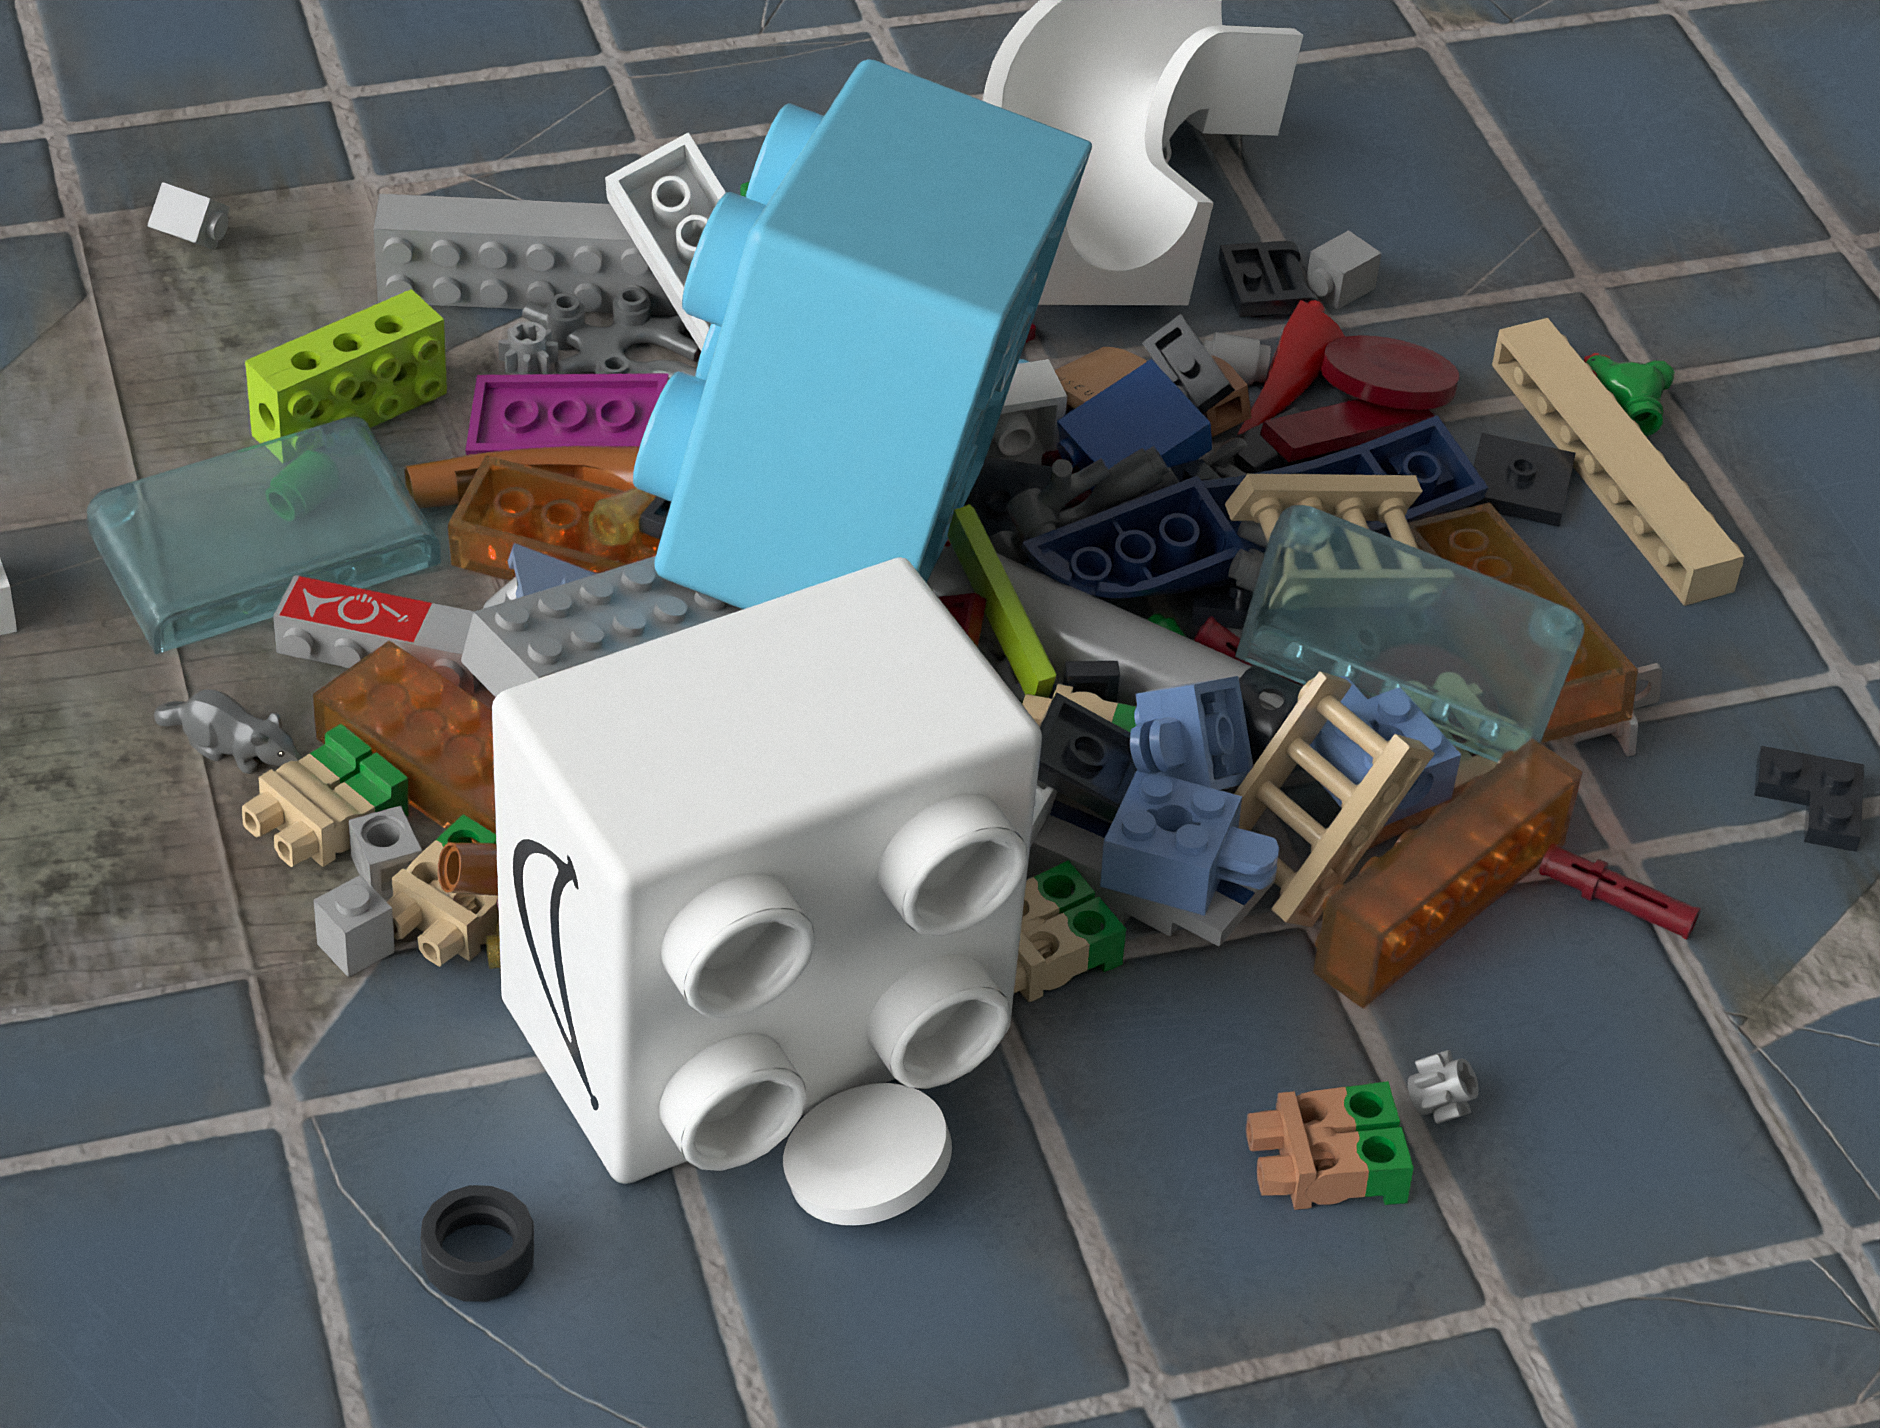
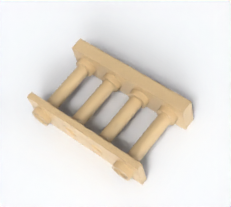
[1225,474,1457,607]
[1234,671,1435,927]

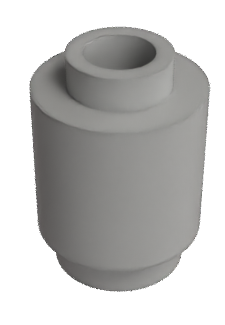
[1203,332,1271,386]

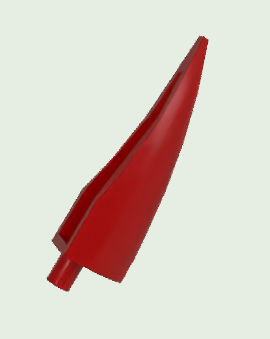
[1237,300,1345,435]

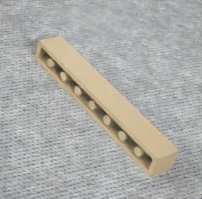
[1492,318,1744,606]

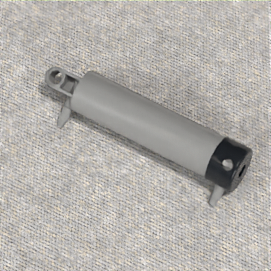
[927,545,1303,794]

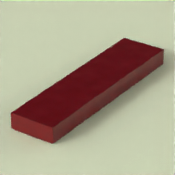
[1259,399,1434,462]

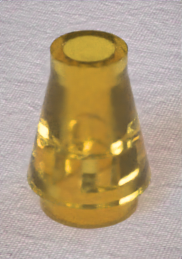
[589,487,656,546]

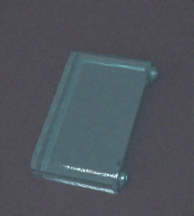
[86,417,441,655]
[1235,505,1584,775]

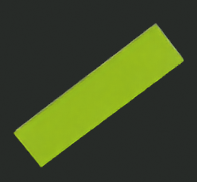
[947,505,1057,698]

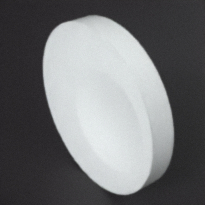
[783,1083,952,1226]

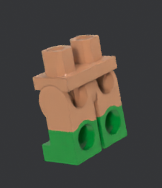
[1246,1081,1414,1210]

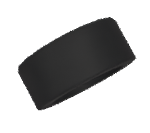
[420,1185,534,1302]

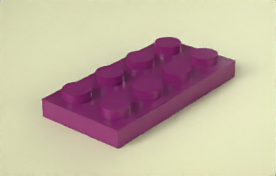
[465,373,669,455]

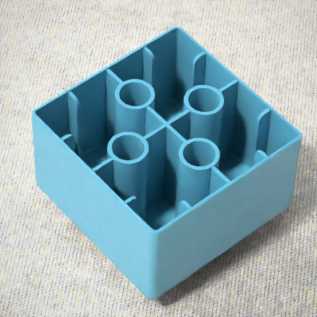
[633,59,1092,609]

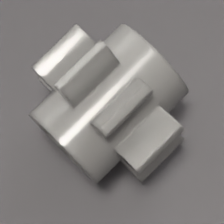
[498,321,558,375]
[1408,1050,1479,1124]

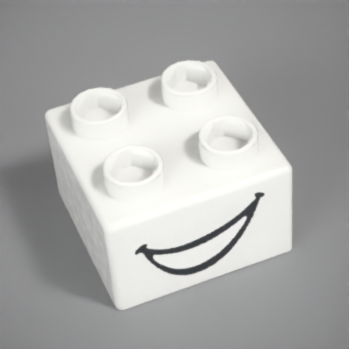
[492,557,1042,1184]

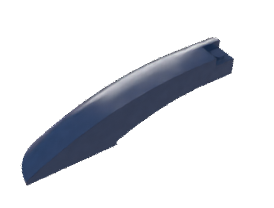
[1021,415,1489,598]

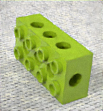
[245,289,447,467]

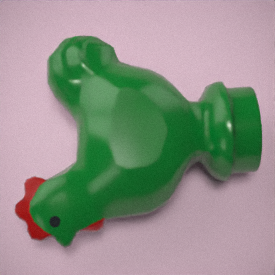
[1583,353,1675,437]

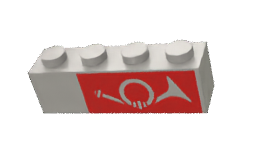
[273,575,480,694]

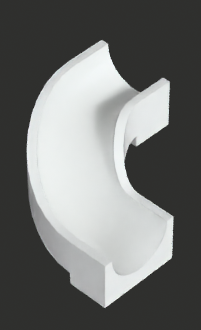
[982,0,1303,305]

